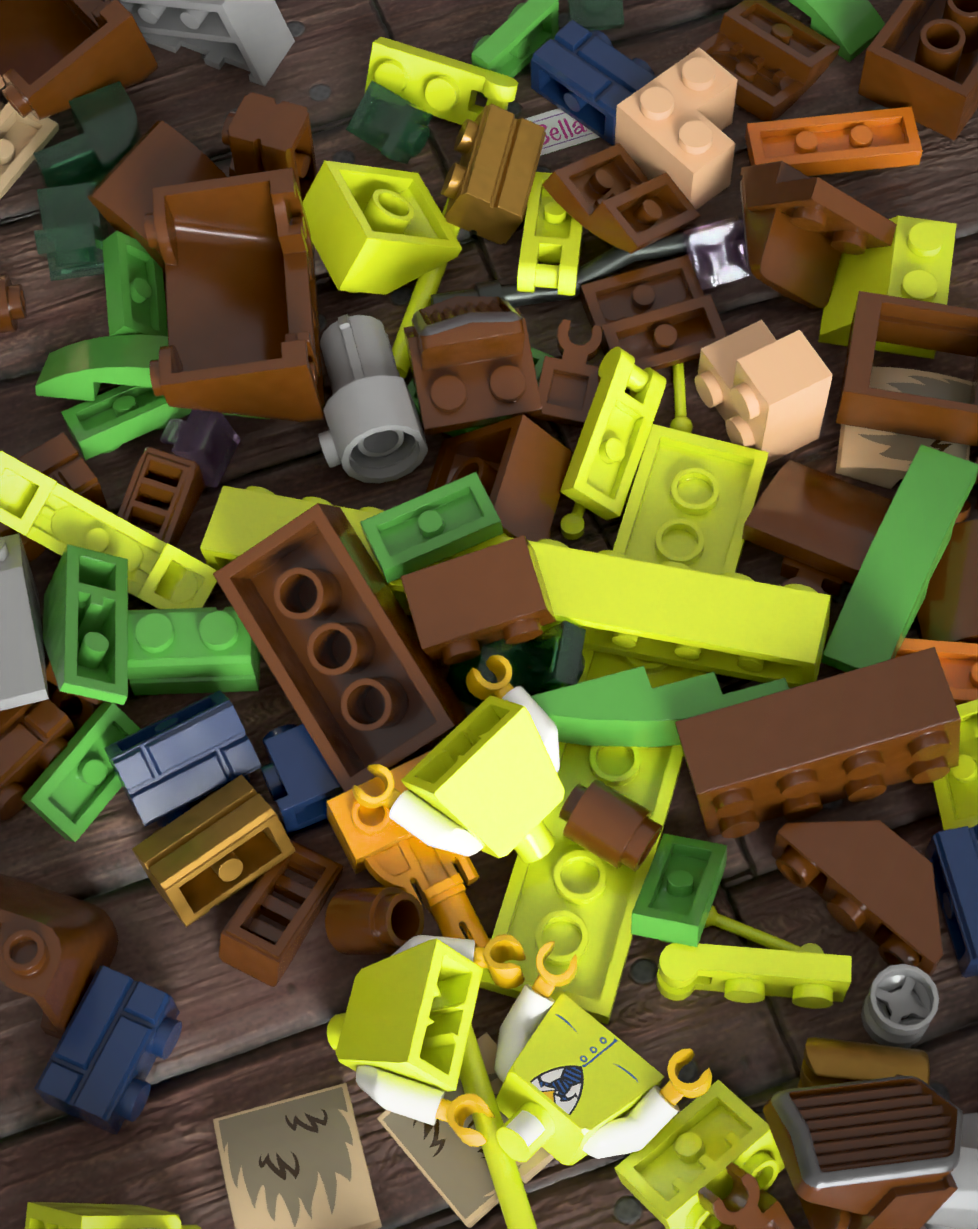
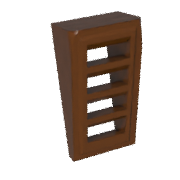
[117,447,205,547]
[219,839,344,987]

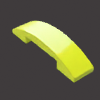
[0,451,217,609]

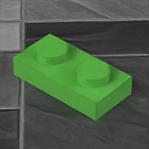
[471,0,559,98]
[102,231,168,336]
[61,385,194,460]
[360,472,503,584]
[21,701,141,842]
[631,833,727,947]

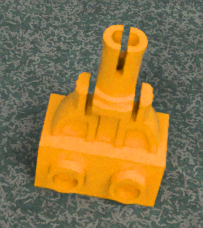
[327,750,491,948]

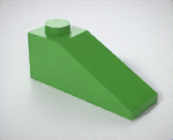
[43,544,128,705]

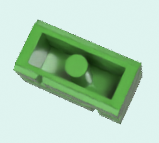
[128,607,260,695]

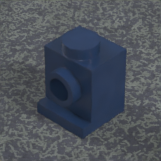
[260,724,343,835]

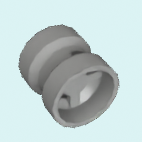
[861,964,939,1048]

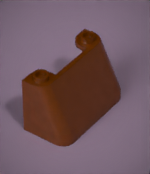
[0,0,158,120]
[144,168,326,422]
[0,874,119,1039]

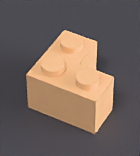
[615,47,738,210]
[695,320,833,464]

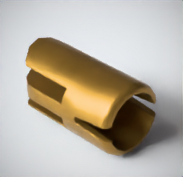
[798,1037,930,1088]

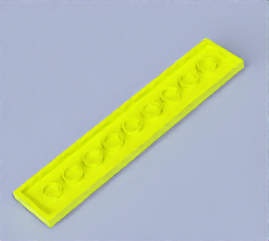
[479,424,769,1024]

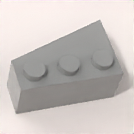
[102,0,295,87]

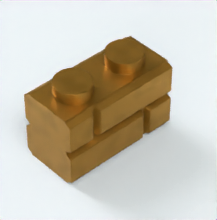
[441,104,546,245]
[132,775,295,927]

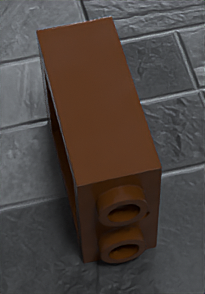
[836,291,978,447]

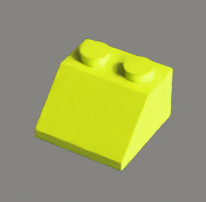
[302,160,462,295]
[818,215,957,359]

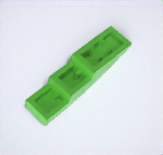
[821,444,978,672]
[531,666,789,747]

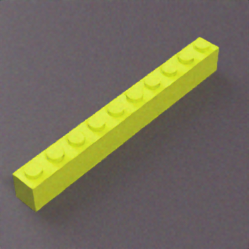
[200,486,831,688]

